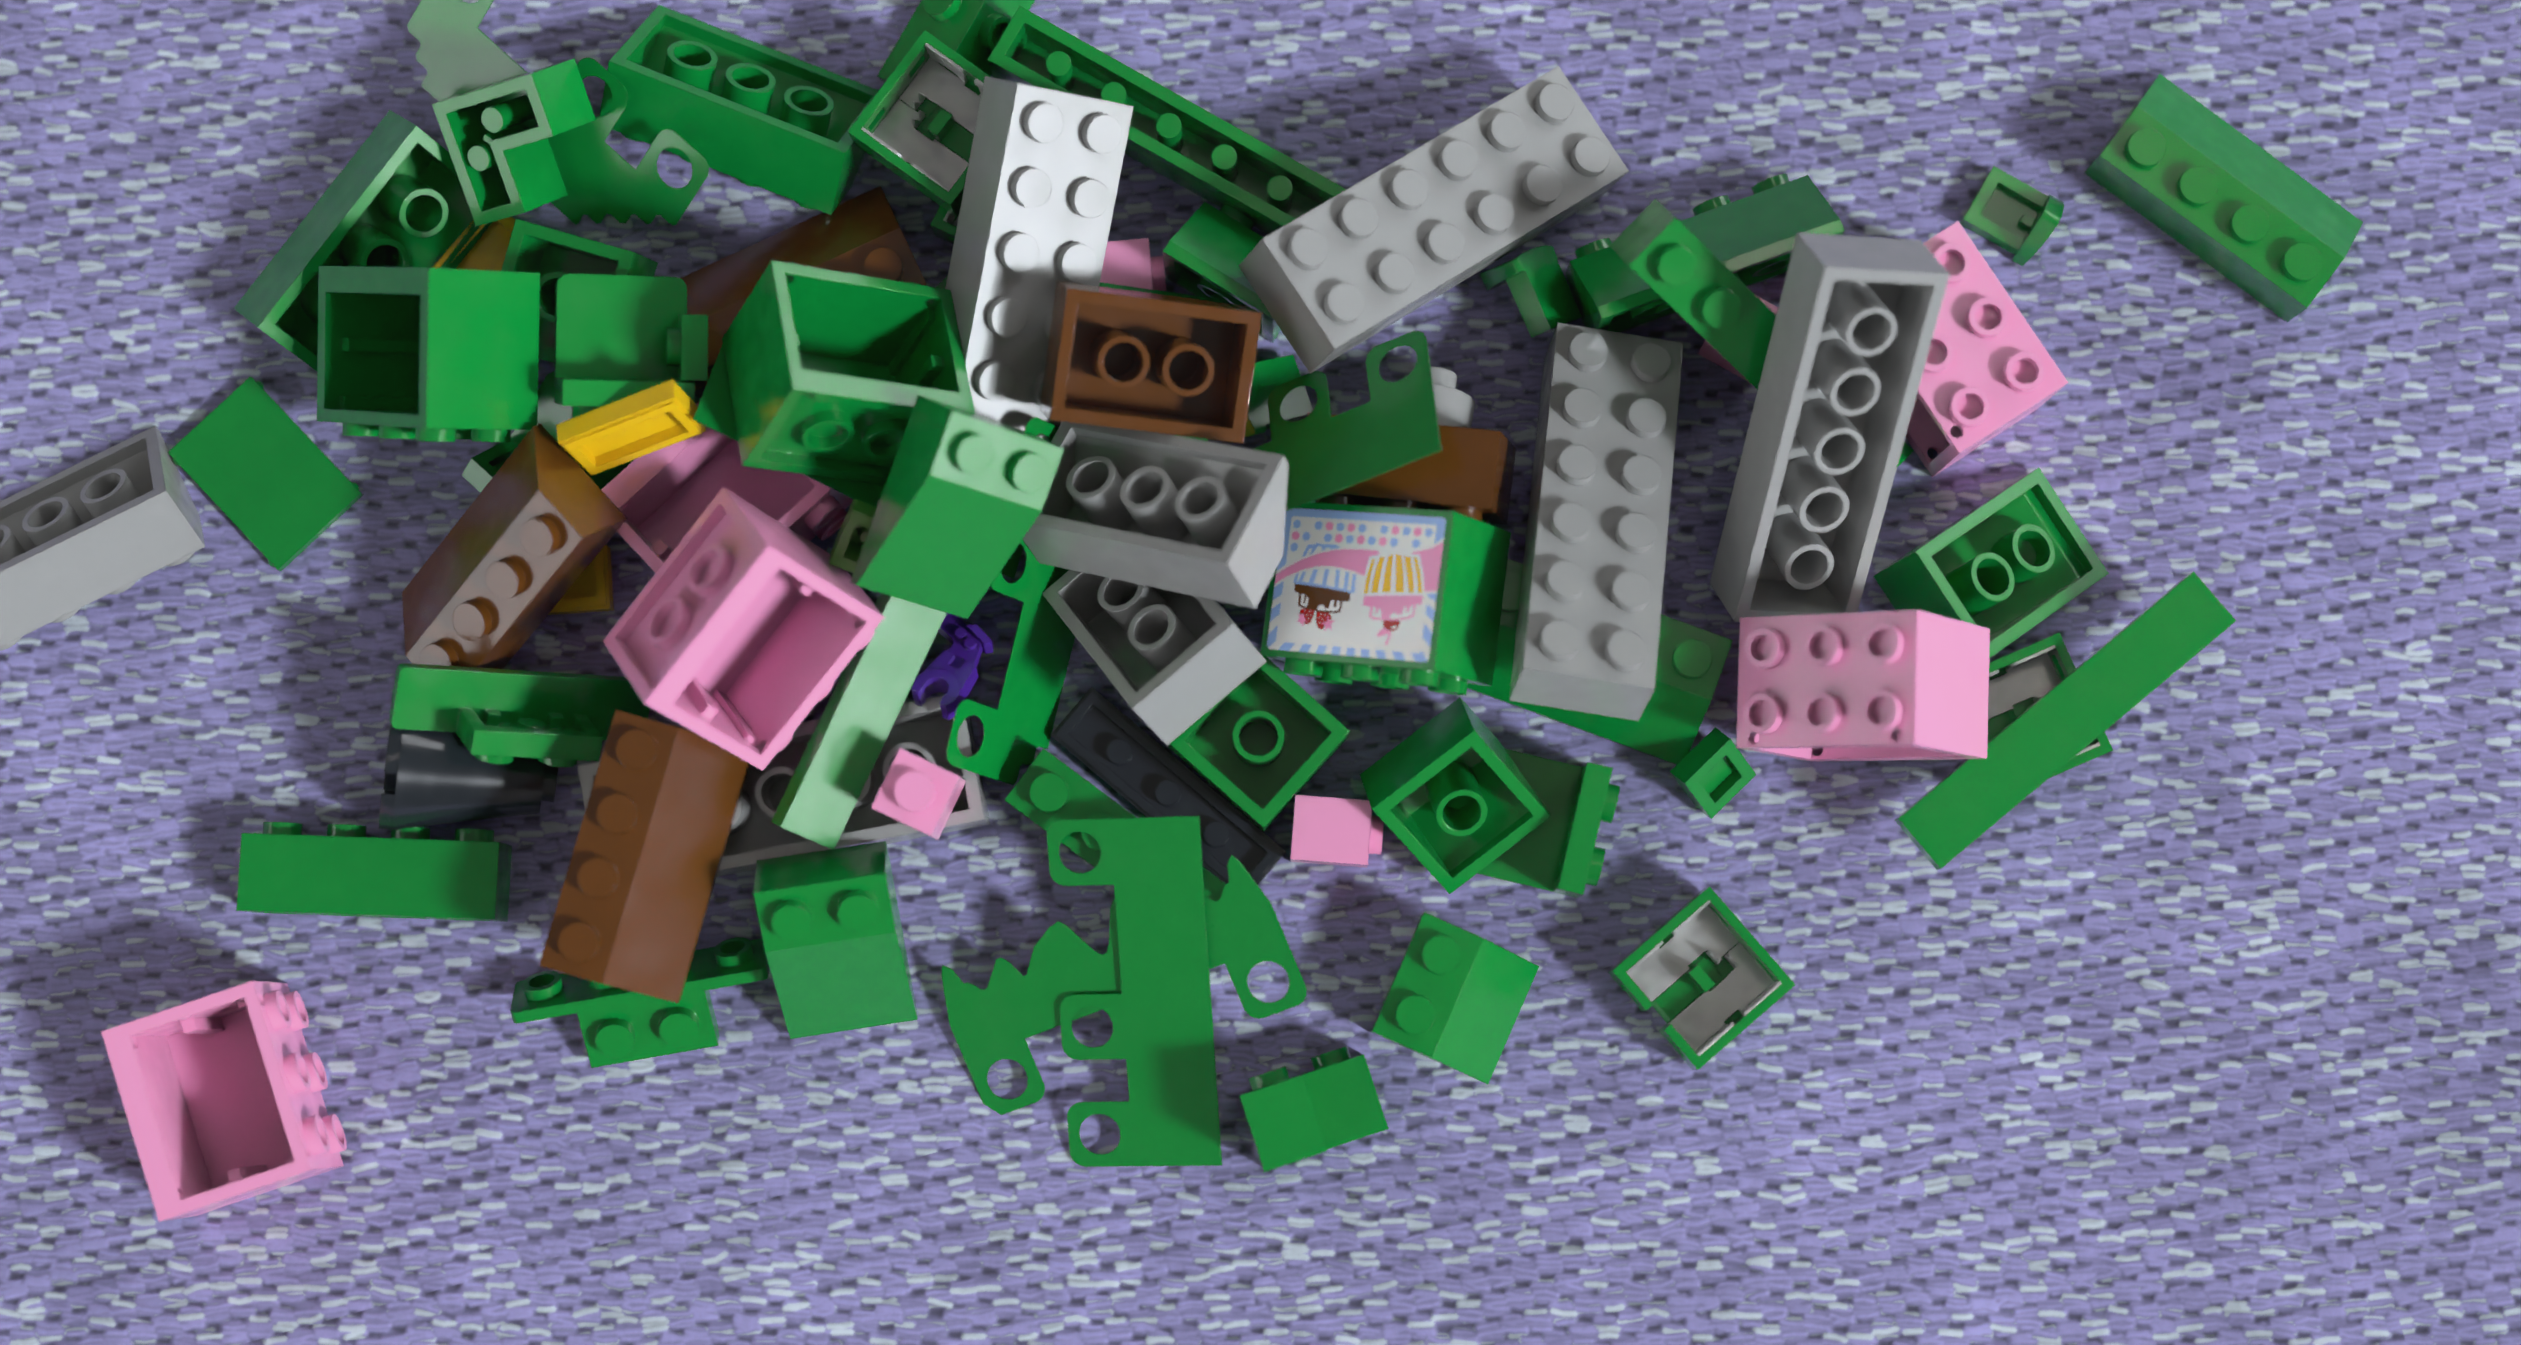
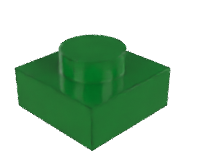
[666,314,708,381]
[1670,727,1756,819]

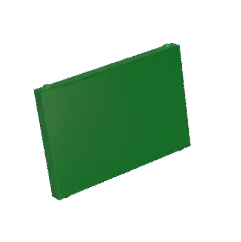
[168,376,363,571]

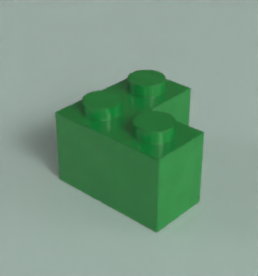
[432,58,596,226]
[1240,1046,1388,1172]

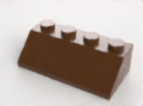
[680,186,927,399]
[402,424,627,669]
[539,710,750,1003]

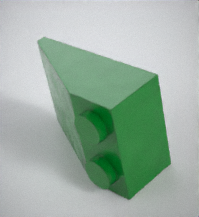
[851,395,1064,619]
[1873,468,2109,658]
[753,841,918,1039]

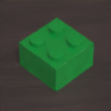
[501,218,658,363]
[1168,647,1350,832]

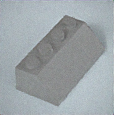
[1023,421,1288,609]
[0,426,205,651]

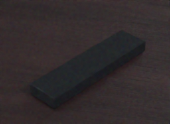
[1050,687,1286,885]

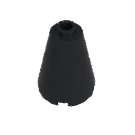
[379,723,558,830]

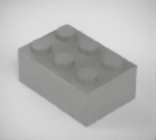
[1042,570,1267,746]

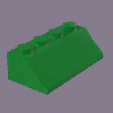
[599,5,879,215]
[2084,74,2363,322]
[234,110,492,371]
[1565,174,1845,333]
[1467,559,1733,765]

